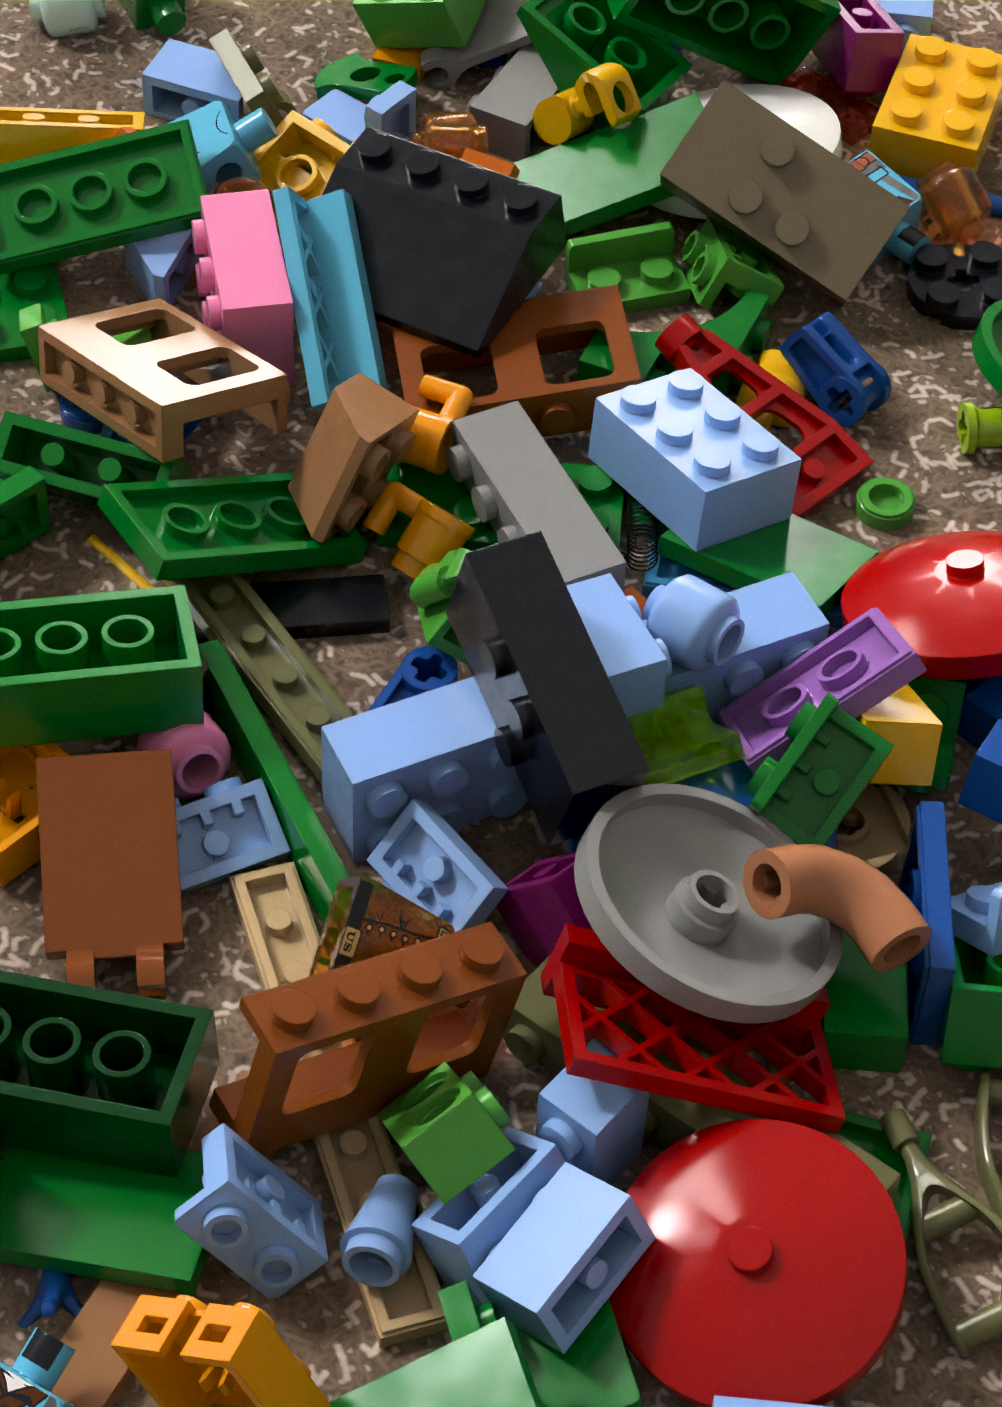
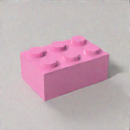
[191,189,295,386]

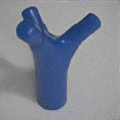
[19,1269,83,1329]

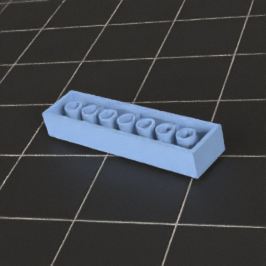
[321,571,830,864]

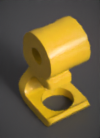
[533,62,642,145]

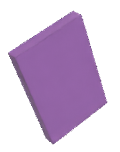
[715,607,927,775]

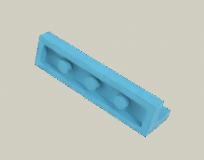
[272,186,389,414]

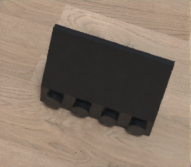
[287,127,567,359]

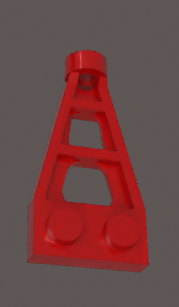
[654,314,874,518]

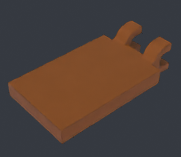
[36,749,185,999]

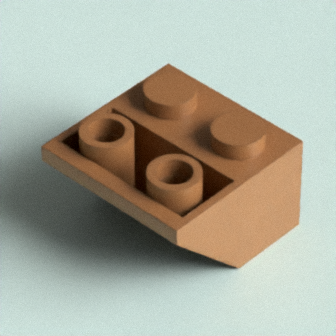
[288,372,420,544]

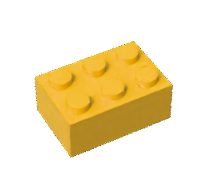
[868,33,1002,190]

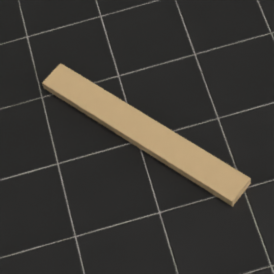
[229,861,448,1348]

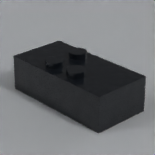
[446,530,650,846]

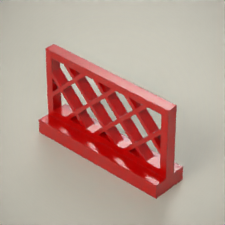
[540,924,846,1134]

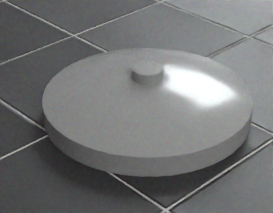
[574,783,843,1024]

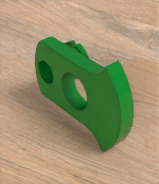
[314,52,418,110]

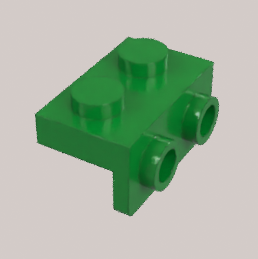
[745,693,894,845]

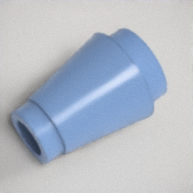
[340,1174,419,1287]

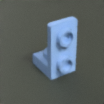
[303,80,417,145]

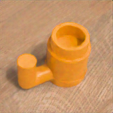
[402,374,473,476]
[362,481,475,580]

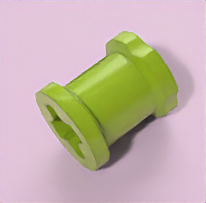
[957,402,1002,454]

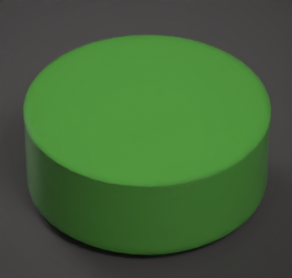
[855,478,916,531]

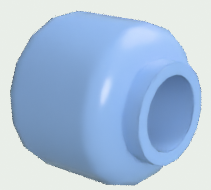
[643,574,745,672]

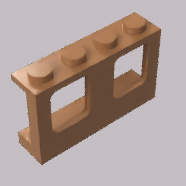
[38,298,291,463]

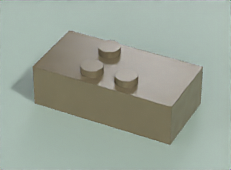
[659,79,911,307]

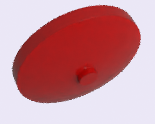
[841,530,1002,680]
[609,1119,908,1407]

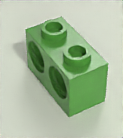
[377,1061,516,1205]

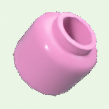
[137,711,232,799]

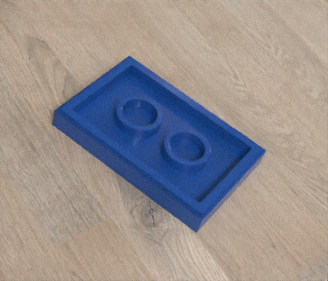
[899,801,956,1046]

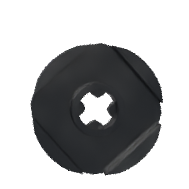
[906,241,1002,330]

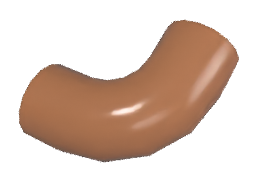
[743,844,932,972]

